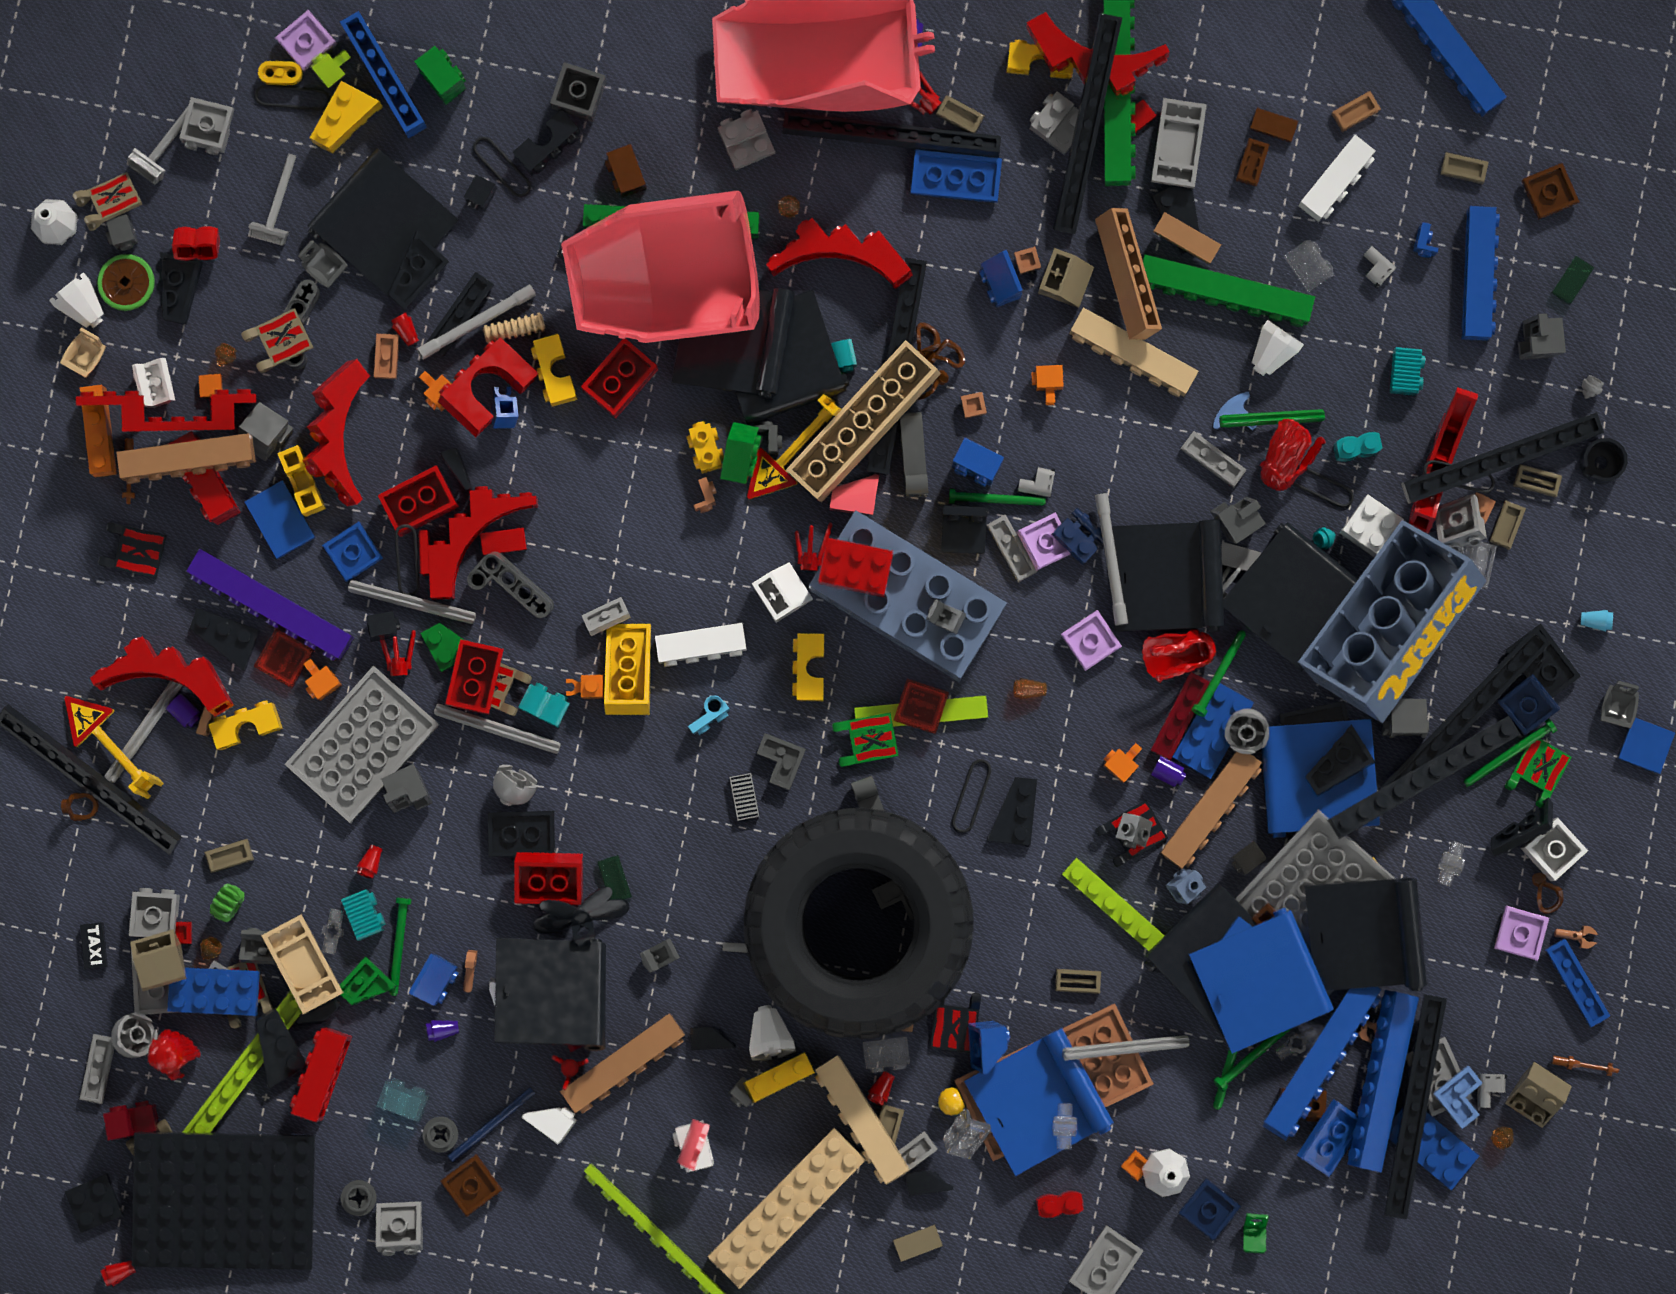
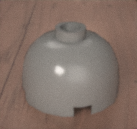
[1225,709,1269,754]
[493,765,538,806]
[111,1013,158,1058]

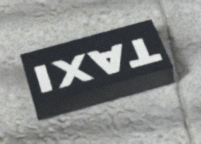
[80,922,108,969]

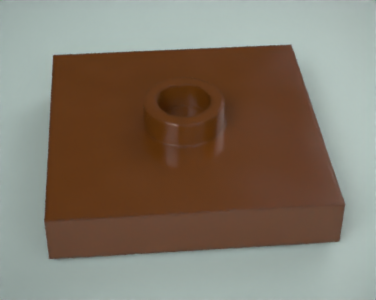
[1521,163,1580,220]
[440,1154,503,1217]

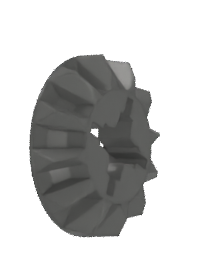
[423,1117,458,1152]
[341,1180,377,1216]

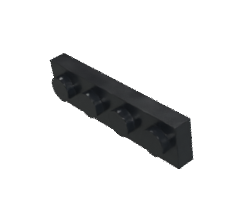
[426,272,494,356]

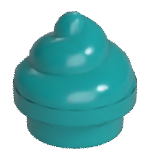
[1313,527,1336,549]

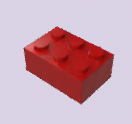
[581,338,659,419]
[378,465,459,537]
[818,537,893,597]
[445,639,504,715]
[514,852,583,905]

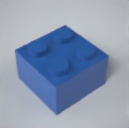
[952,438,1004,487]

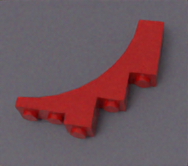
[1026,12,1170,96]
[766,218,913,289]
[302,359,370,506]
[1408,387,1478,534]
[428,486,538,600]
[90,636,234,717]

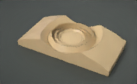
[261,914,343,1014]

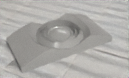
[1151,98,1207,188]

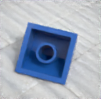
[978,250,1023,307]
[408,954,459,1006]
[968,1021,1010,1074]

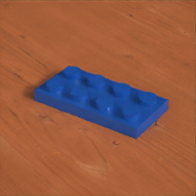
[911,150,1002,203]
[1172,683,1254,779]
[167,968,260,1016]
[1389,1105,1479,1190]

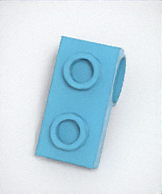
[688,696,730,735]

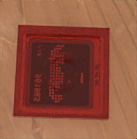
[254,628,314,688]
[893,679,949,734]

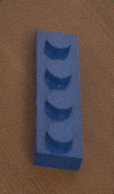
[1545,939,1610,1027]

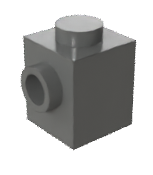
[106,214,138,251]

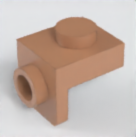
[693,477,717,513]

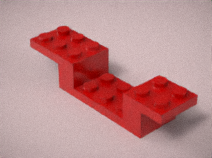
[76,389,256,432]

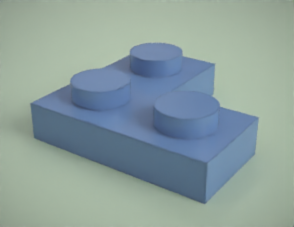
[1433,1065,1483,1129]

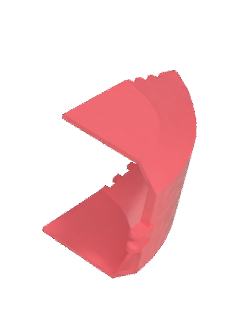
[712,0,935,112]

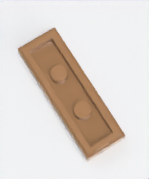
[1153,212,1221,265]

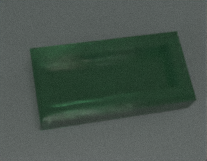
[1551,256,1594,305]
[598,855,632,900]

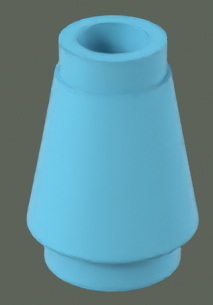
[1581,610,1613,632]

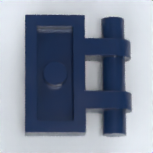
[1052,508,1103,565]

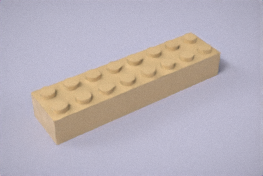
[786,340,941,503]
[708,1128,866,1289]

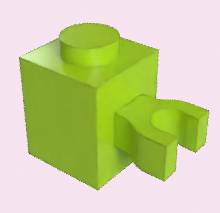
[310,50,351,88]

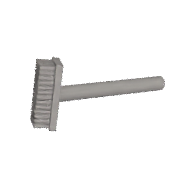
[127,105,189,185]
[248,154,296,246]

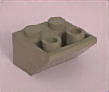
[1038,248,1094,308]
[130,929,186,991]
[1505,1062,1572,1128]

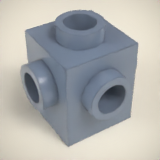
[1165,869,1206,904]

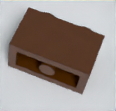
[604,144,647,198]

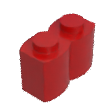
[172,226,220,260]
[1036,1191,1084,1218]

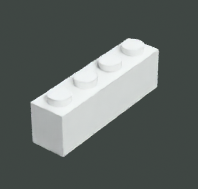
[1299,135,1375,222]
[655,623,747,667]

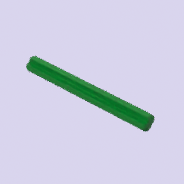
[1219,409,1325,427]

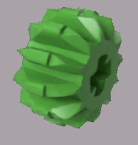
[210,883,244,922]

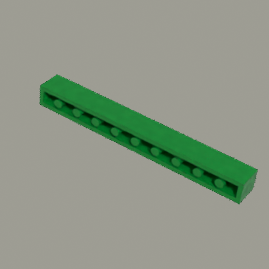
[1104,0,1136,186]

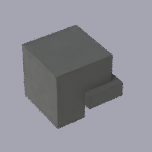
[1518,313,1566,360]
[238,402,293,461]
[1210,497,1265,544]
[1381,699,1429,738]
[381,764,433,813]

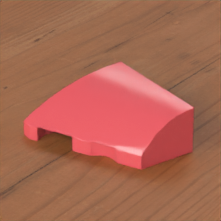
[830,474,879,515]
[677,1119,710,1170]

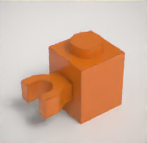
[1031,365,1064,405]
[419,371,451,411]
[304,659,342,701]
[566,675,605,699]
[1103,743,1142,783]

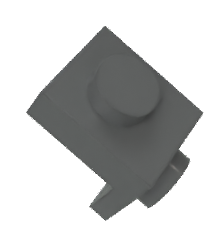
[755,422,782,455]
[926,599,966,634]
[640,938,680,973]
[728,1077,752,1108]

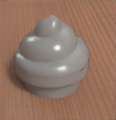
[1582,375,1604,399]

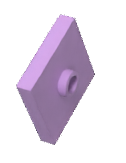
[275,10,337,71]
[1017,512,1070,571]
[1061,610,1122,671]
[1494,906,1549,961]

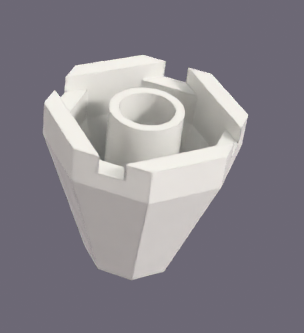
[31,199,77,245]
[49,273,104,328]
[1252,320,1304,376]
[749,1005,796,1061]
[1142,1148,1190,1197]

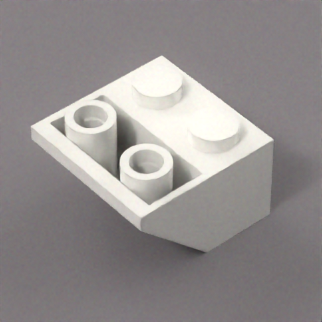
[752,562,813,623]

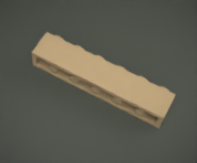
[1069,308,1199,397]
[815,1055,910,1184]

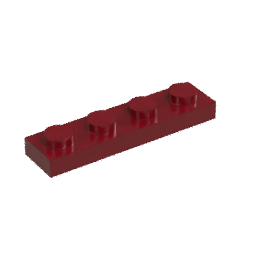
[1150,672,1210,760]

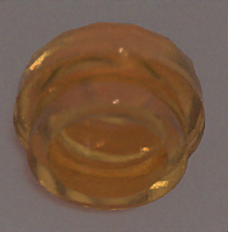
[778,195,800,218]
[215,343,237,366]
[200,936,222,959]
[1491,1127,1514,1149]

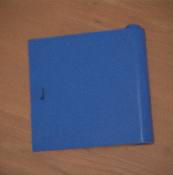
[1261,719,1380,838]
[1189,907,1334,1053]
[964,1028,1114,1176]

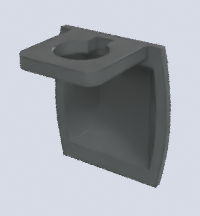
[298,241,348,288]
[1601,681,1639,729]

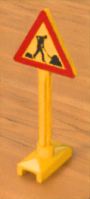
[747,394,842,499]
[65,696,164,799]

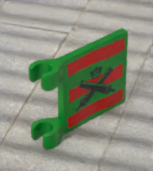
[832,712,899,767]
[1505,739,1572,807]

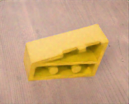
[310,81,382,153]

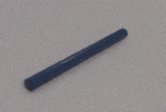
[448,1087,536,1162]

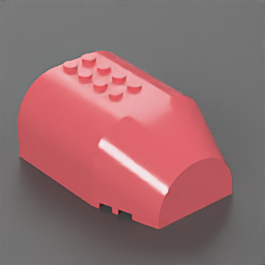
[561,190,760,343]

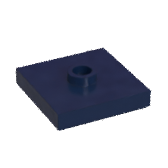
[1497,674,1561,736]
[1178,1178,1241,1241]

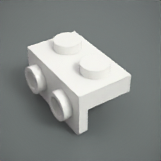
[132,358,175,408]

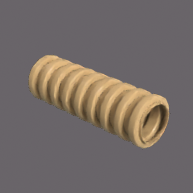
[483,312,545,343]

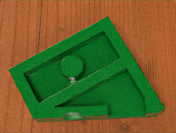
[420,623,464,672]
[340,957,397,1005]

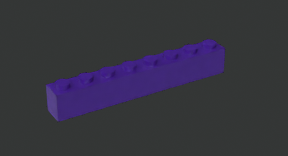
[186,549,354,661]

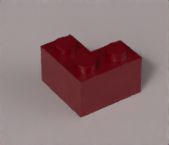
[103,1101,159,1140]

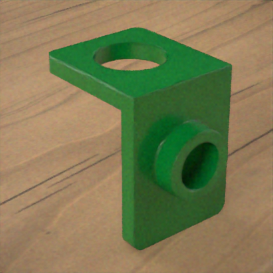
[1243,1213,1269,1254]

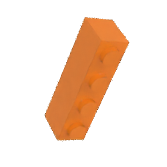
[80,385,117,477]

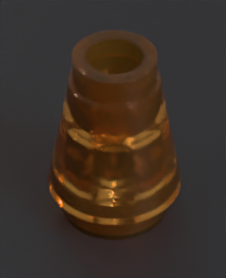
[1013,678,1047,700]

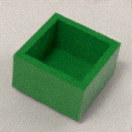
[414,46,466,105]
[720,422,762,484]

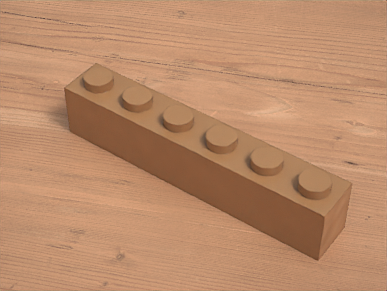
[1095,208,1162,340]
[117,433,256,484]
[1160,751,1262,869]
[560,1013,685,1114]

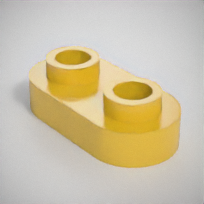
[258,61,303,85]

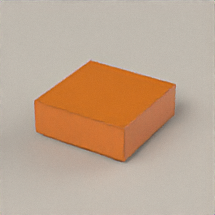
[199,374,223,398]
[1121,1150,1147,1181]

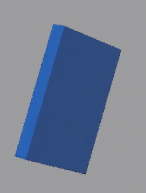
[245,480,316,559]
[1297,1099,1358,1177]

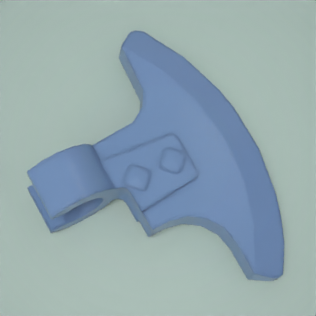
[1213,392,1258,431]

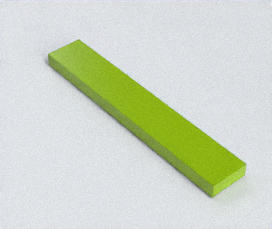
[854,696,988,727]

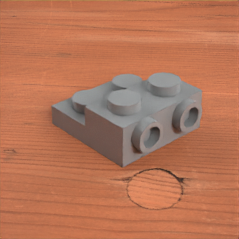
[1030,92,1079,155]
[179,97,234,155]
[718,109,775,171]
[1435,494,1487,552]
[129,888,180,937]
[376,1202,423,1256]

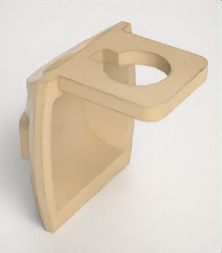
[60,328,106,378]

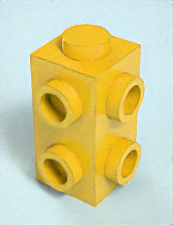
[686,421,724,474]

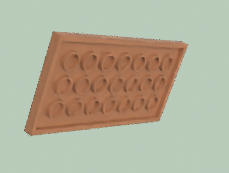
[954,1003,1153,1161]

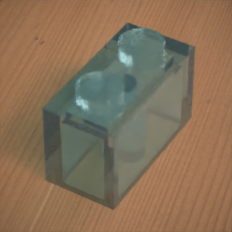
[376,1078,430,1122]

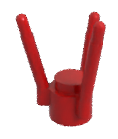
[909,71,942,115]
[795,523,833,571]
[380,630,416,676]
[552,1055,589,1090]

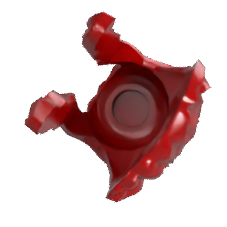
[1260,419,1326,491]
[1142,629,1216,683]
[148,1029,201,1080]

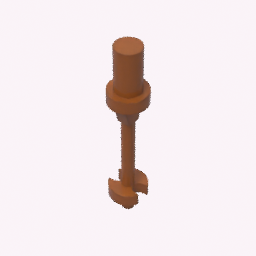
[122,438,135,504]
[1551,1055,1619,1076]

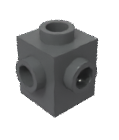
[1116,813,1153,849]

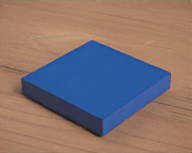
[322,522,384,582]
[1617,718,1675,774]

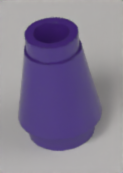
[426,1020,459,1042]

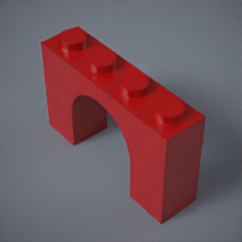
[437,337,538,437]

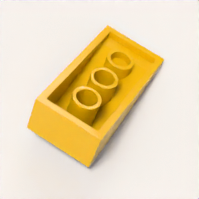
[604,624,651,715]

